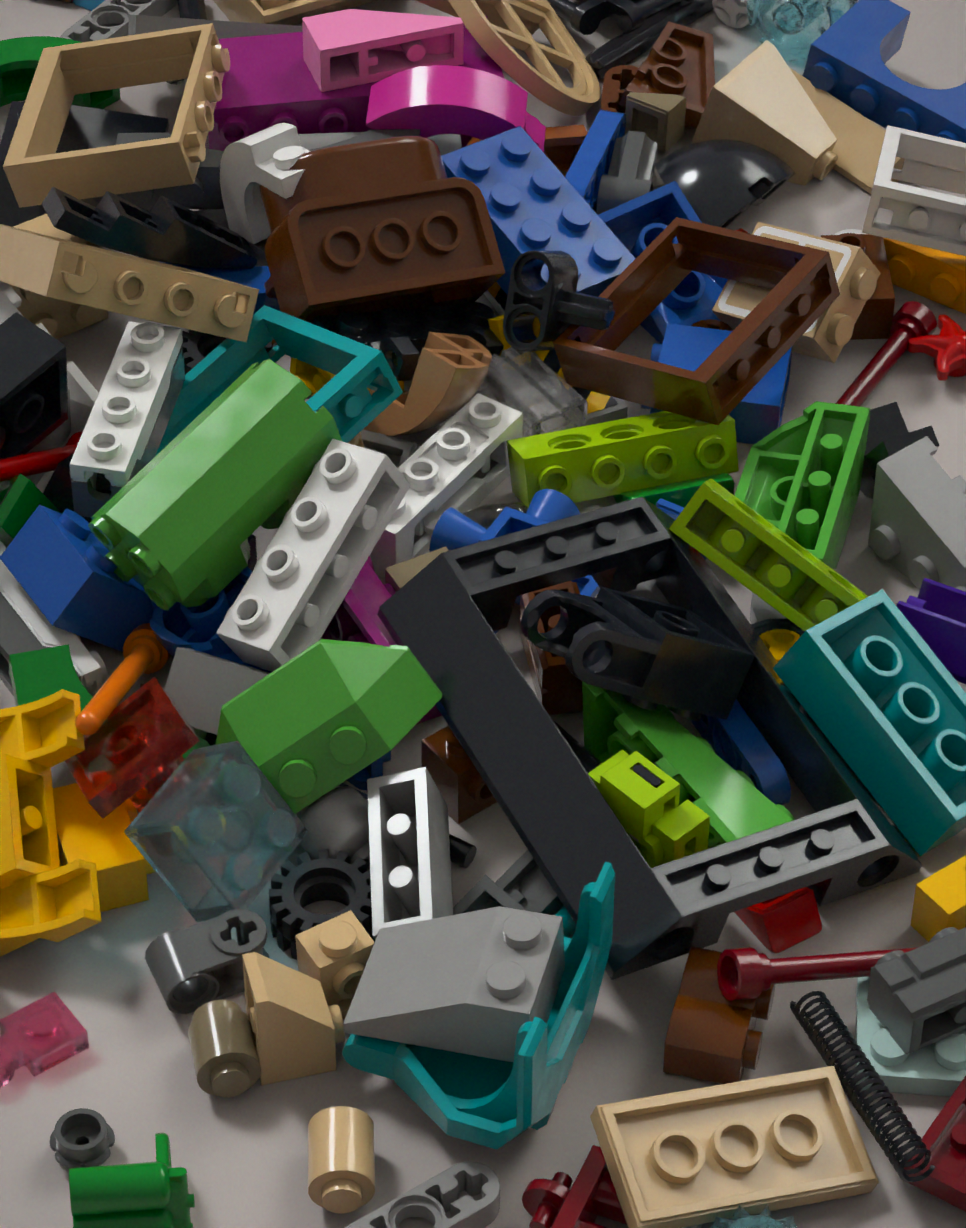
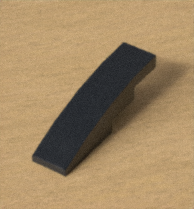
[42,187,258,269]

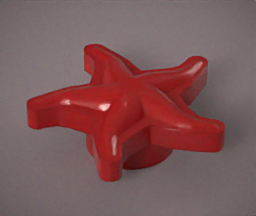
[908,314,966,381]

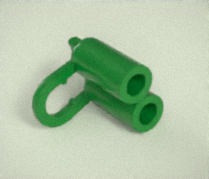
[69,1133,195,1228]

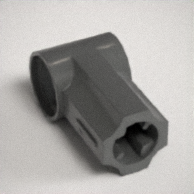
[596,131,658,215]

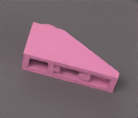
[302,9,464,92]

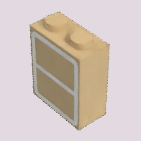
[712,222,881,363]

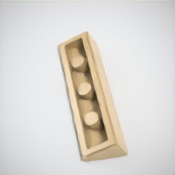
[789,67,904,194]

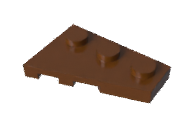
[619,21,715,128]

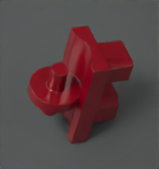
[522,1145,627,1228]

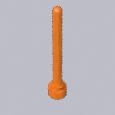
[75,623,171,735]

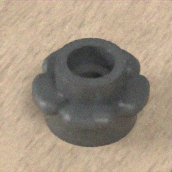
[50,1108,115,1169]

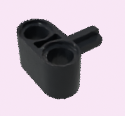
[503,251,615,351]

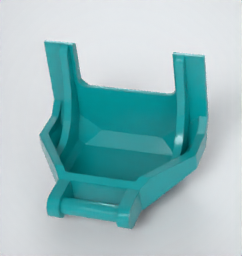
[342,862,615,1150]

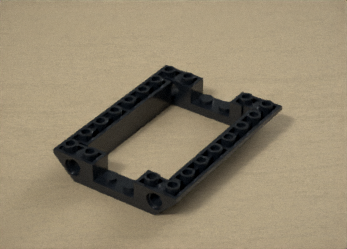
[377,497,922,980]

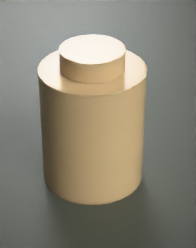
[308,1106,375,1214]

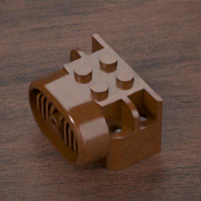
[259,136,505,346]

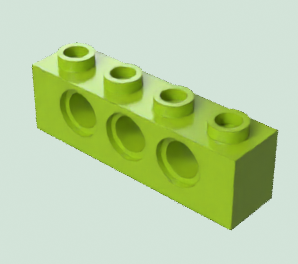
[506,411,739,509]
[669,478,868,631]

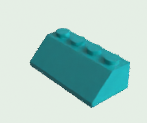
[773,589,966,857]

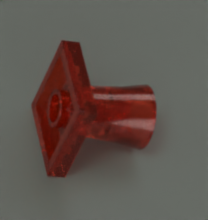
[65,677,227,852]

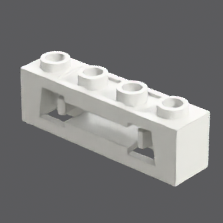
[369,393,523,578]

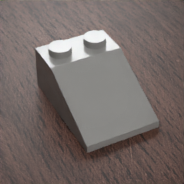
[343,906,565,1062]

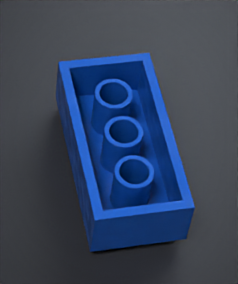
[441,126,636,297]

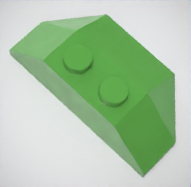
[734,401,870,569]
[210,639,442,828]

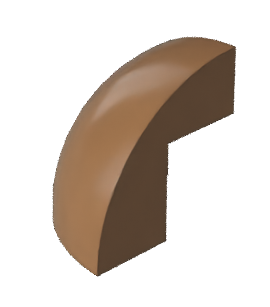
[364,332,492,436]

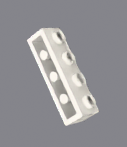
[216,439,411,672]

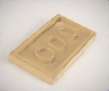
[590,1066,879,1228]

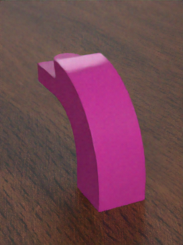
[366,65,546,151]

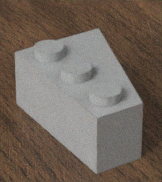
[868,436,966,592]

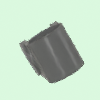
[145,909,269,1014]

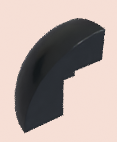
[655,139,796,228]

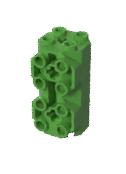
[88,359,342,610]

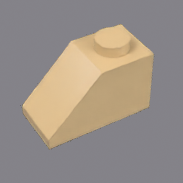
[242,952,345,1086]

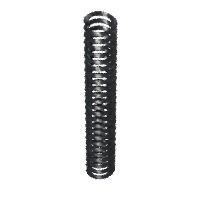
[790,991,936,1182]

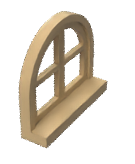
[415,0,601,116]

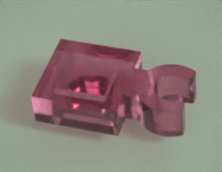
[0,991,89,1088]

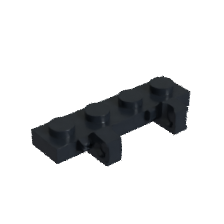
[313,301,504,381]

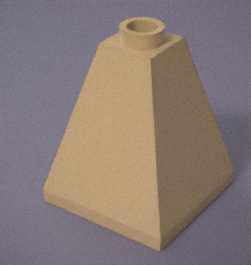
[691,40,838,186]

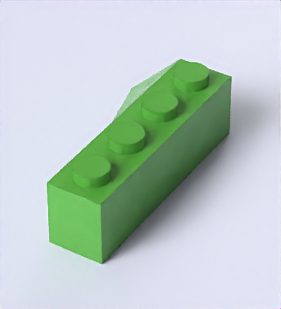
[582,682,795,849]

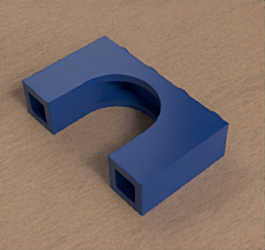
[803,0,966,143]

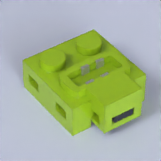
[588,750,710,868]

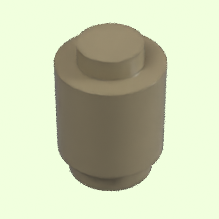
[188,1000,261,1098]

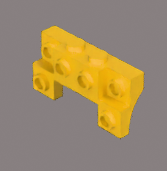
[0,689,101,957]

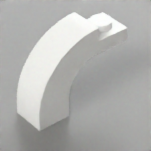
[220,123,311,244]

